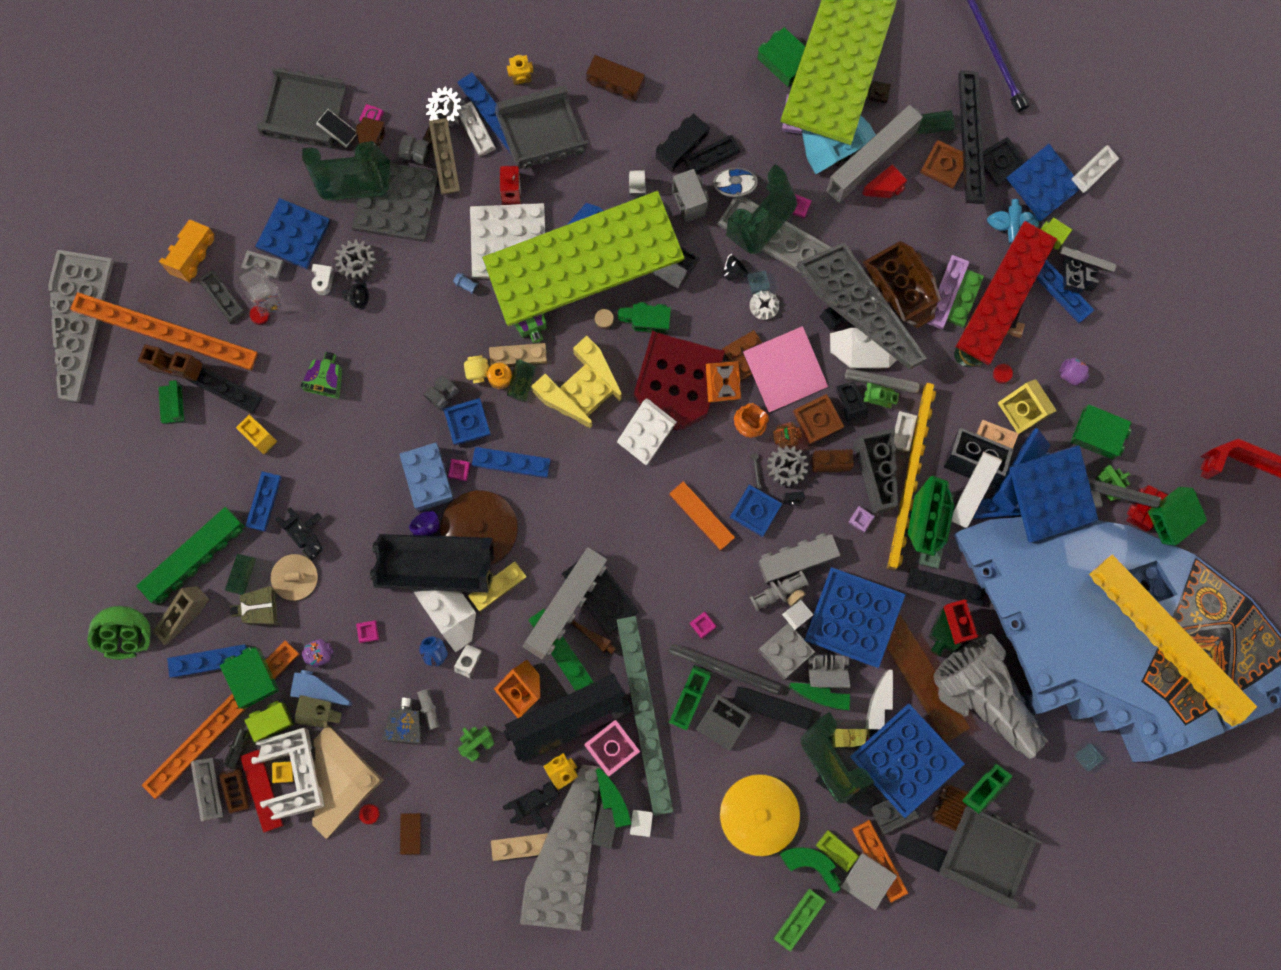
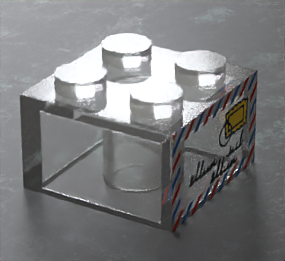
[237,263,282,318]

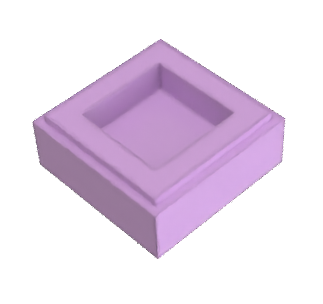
[848,506,875,533]

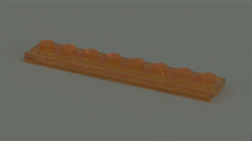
[886,613,970,743]

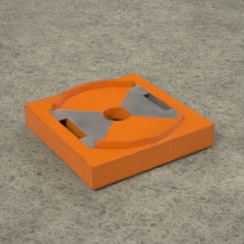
[706,361,741,402]

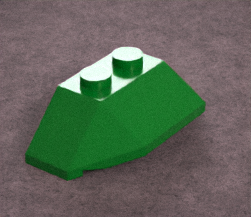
[908,476,954,556]

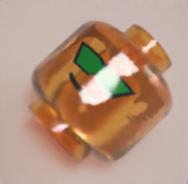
[773,422,802,448]

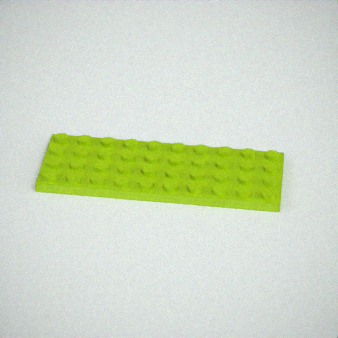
[780,0,897,145]
[482,191,685,326]

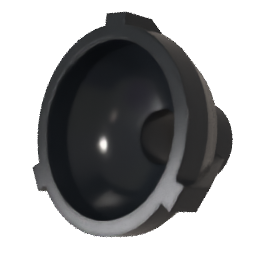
[723,254,749,281]
[342,282,369,310]

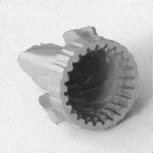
[934,634,1048,759]

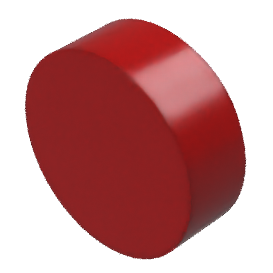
[249,305,269,325]
[993,364,1013,384]
[359,804,380,824]

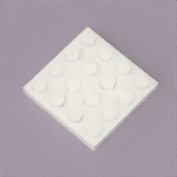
[470,203,545,279]

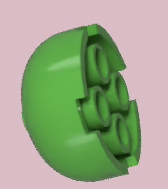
[87,606,151,660]

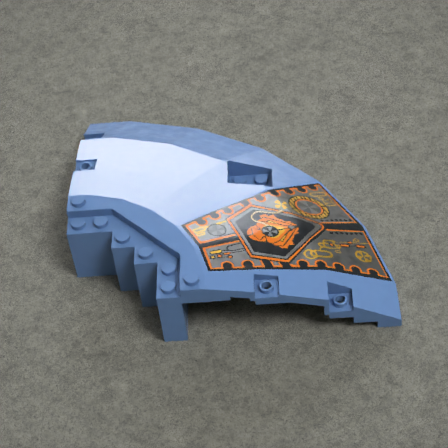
[953,517,1281,762]

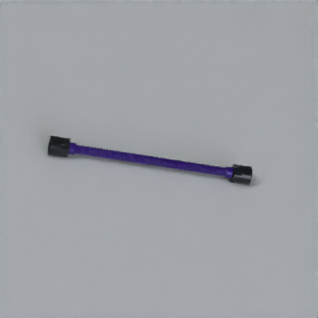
[967,0,1030,113]

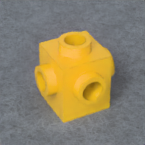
[507,55,534,85]
[543,753,578,790]

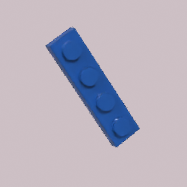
[1036,259,1094,324]
[472,447,551,478]
[167,644,247,678]

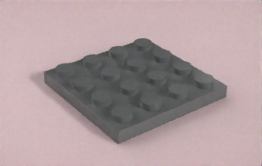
[352,160,438,242]

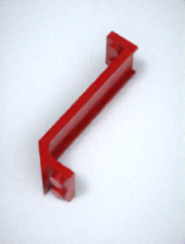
[1200,439,1281,480]

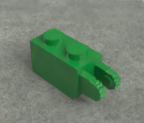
[617,302,671,334]

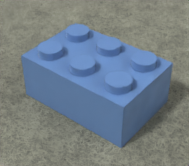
[399,443,454,512]

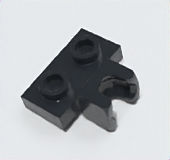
[1063,257,1099,294]

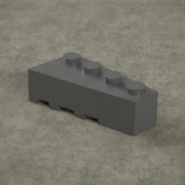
[853,428,898,514]

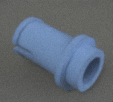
[453,273,478,294]

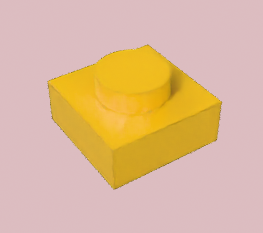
[272,762,294,783]

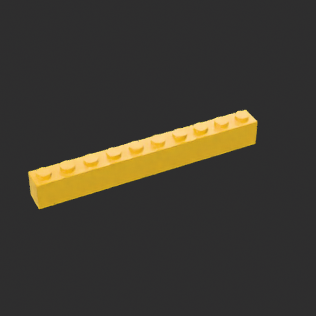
[1089,554,1257,727]

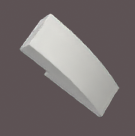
[866,670,893,730]

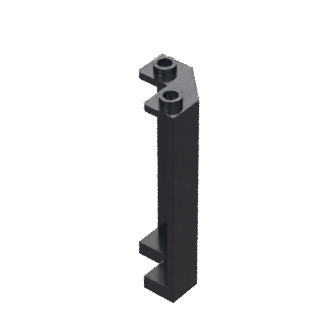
[370,534,495,593]
[504,673,632,764]

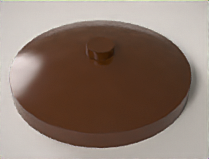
[440,490,518,565]

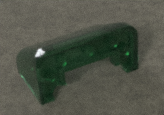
[302,141,390,200]
[726,164,798,254]
[800,712,874,804]

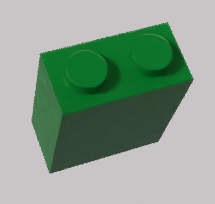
[757,27,806,87]
[1070,404,1132,460]
[1148,487,1207,546]
[219,646,280,709]

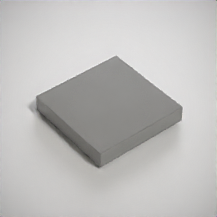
[841,852,897,910]

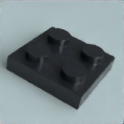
[983,137,1025,187]

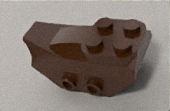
[862,241,941,329]

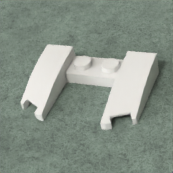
[251,728,325,820]

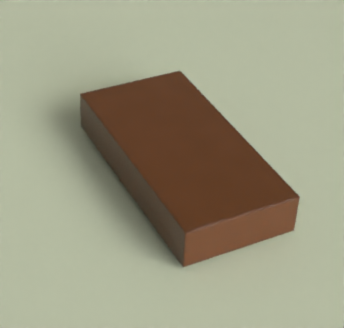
[400,813,421,855]

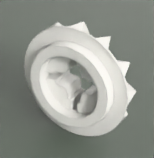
[750,290,779,320]

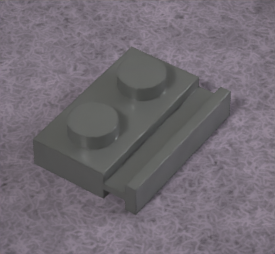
[870,799,919,835]

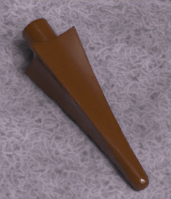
[571,620,617,655]

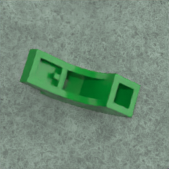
[778,847,841,893]

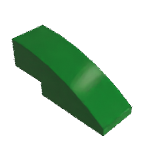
[669,665,712,731]
[789,683,850,711]
[963,764,1012,814]
[596,768,631,828]

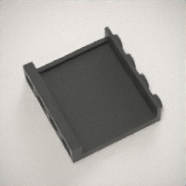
[257,68,347,149]
[495,85,588,169]
[939,807,1043,910]

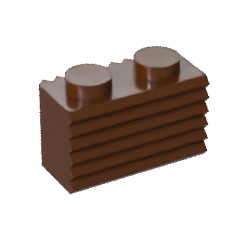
[812,448,854,472]
[931,784,968,831]

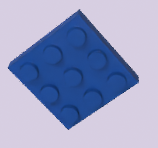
[1006,144,1080,221]
[255,198,331,270]

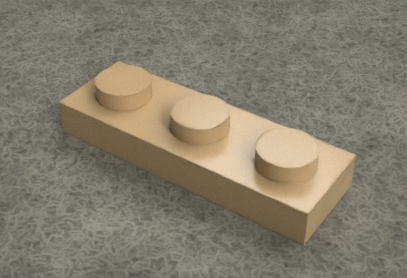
[489,343,547,366]
[491,833,548,861]

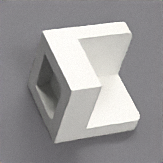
[630,810,653,837]

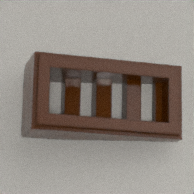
[219,767,249,814]

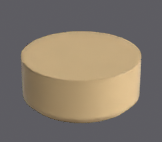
[595,309,614,329]
[787,589,806,607]

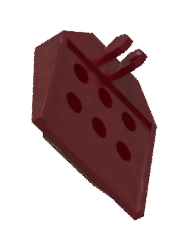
[634,331,725,431]

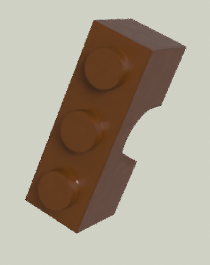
[137,344,203,381]

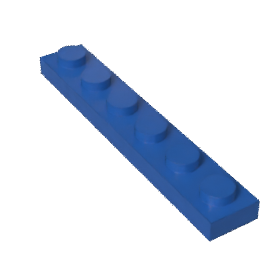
[457,72,511,154]

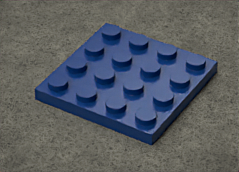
[1009,445,1098,542]
[805,567,906,668]
[850,703,965,819]

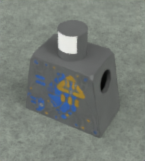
[382,698,423,744]

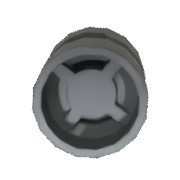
[398,135,431,165]
[423,375,459,411]

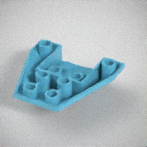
[801,115,876,175]

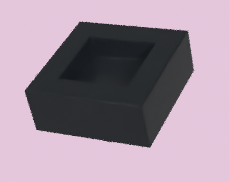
[783,491,805,506]

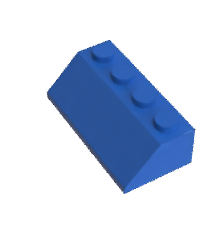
[991,428,1051,513]

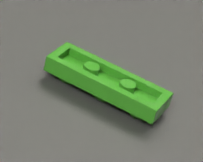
[946,269,984,327]
[773,889,826,951]

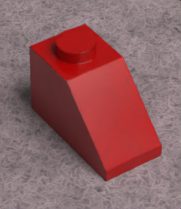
[862,164,907,198]

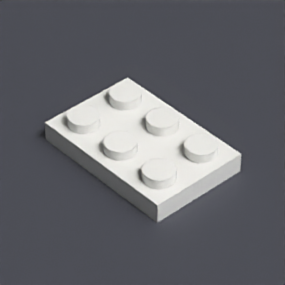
[617,398,677,465]

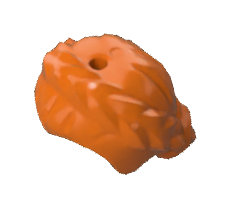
[734,403,769,438]

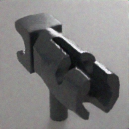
[276,508,324,560]
[503,781,560,830]

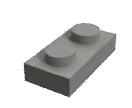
[241,251,284,280]

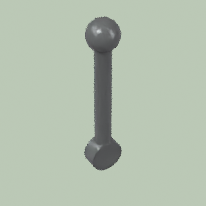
[751,453,763,491]

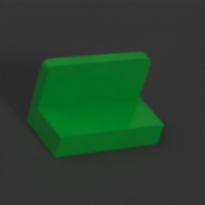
[158,380,184,424]

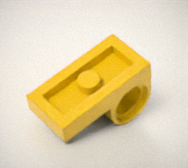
[236,414,278,455]

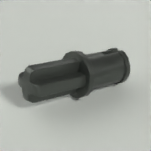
[223,729,250,769]

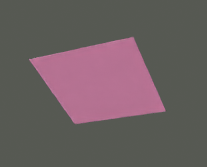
[743,326,828,412]

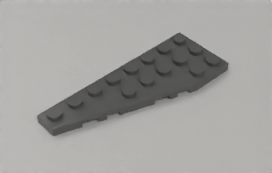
[796,242,927,370]

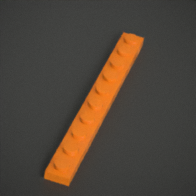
[70,292,258,371]
[141,640,300,799]

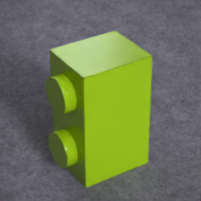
[245,701,295,742]

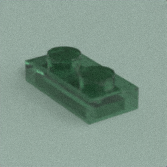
[917,110,955,135]
[507,360,536,402]
[225,553,256,595]

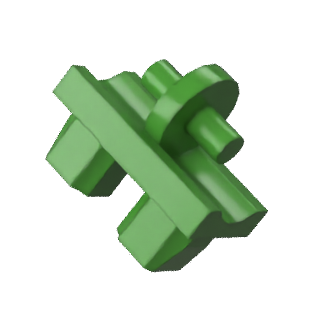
[864,383,899,408]
[1095,465,1131,501]
[458,726,495,762]

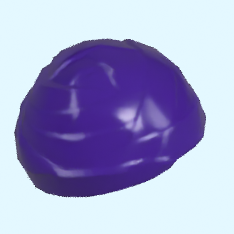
[409,511,440,536]

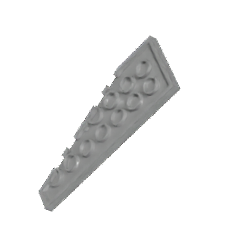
[48,250,114,403]
[520,765,601,931]

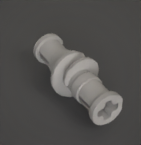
[750,570,809,612]

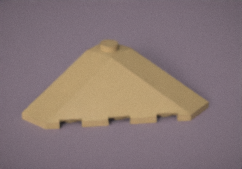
[312,725,384,839]

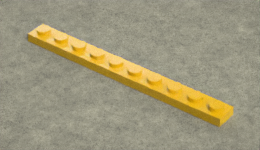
[887,383,936,571]

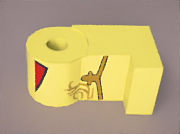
[832,729,870,748]

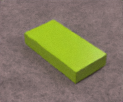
[815,830,859,872]

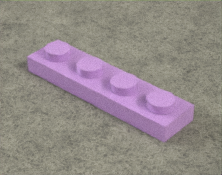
[926,255,969,330]

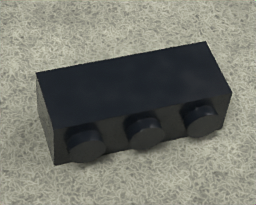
[656,113,710,172]

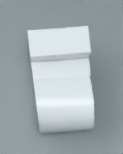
[629,170,646,196]
[312,264,335,295]
[454,644,482,678]

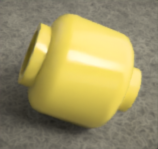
[464,355,489,383]

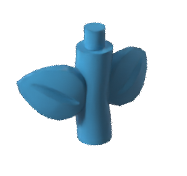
[987,199,1039,245]

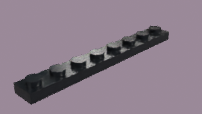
[958,70,986,205]

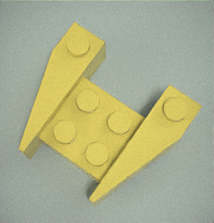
[531,336,622,428]

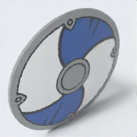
[713,168,758,197]

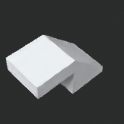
[782,600,813,630]

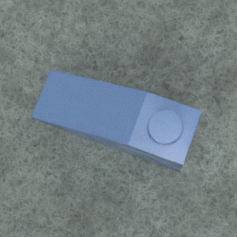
[290,670,353,706]

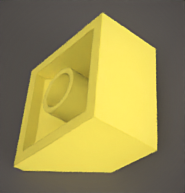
[998,379,1057,434]

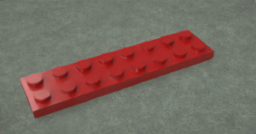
[955,221,1057,365]

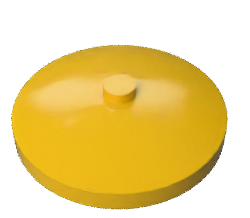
[720,775,800,856]

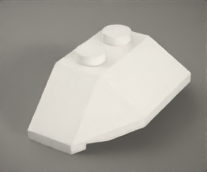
[830,328,897,368]
[413,590,476,652]

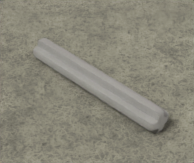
[845,368,920,393]

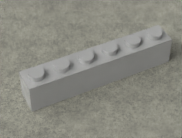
[522,547,607,659]

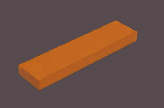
[669,481,735,551]
[852,820,908,903]

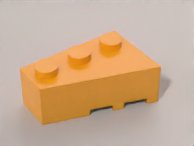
[159,219,214,283]

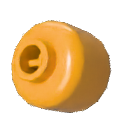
[487,363,512,389]

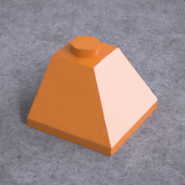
[494,660,540,718]

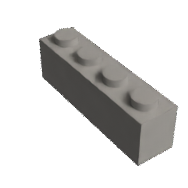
[758,533,840,584]

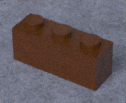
[586,55,645,101]

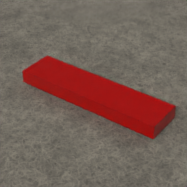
[240,749,284,833]

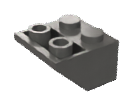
[696,694,751,751]

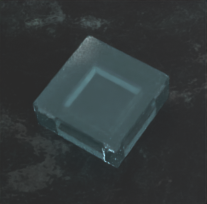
[747,270,770,294]
[1074,743,1104,771]

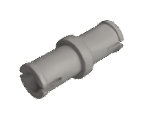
[417,689,440,730]

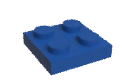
[443,398,491,446]
[730,485,782,538]

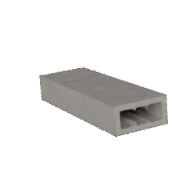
[826,105,923,203]

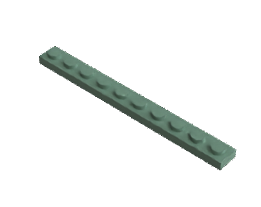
[617,616,673,816]

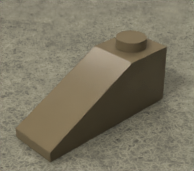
[153,586,209,645]

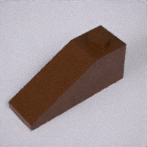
[356,117,386,175]

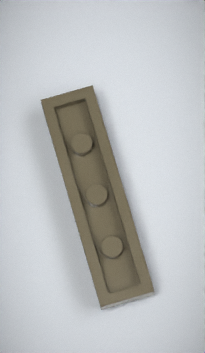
[429,118,460,195]

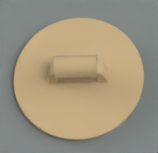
[271,554,318,601]

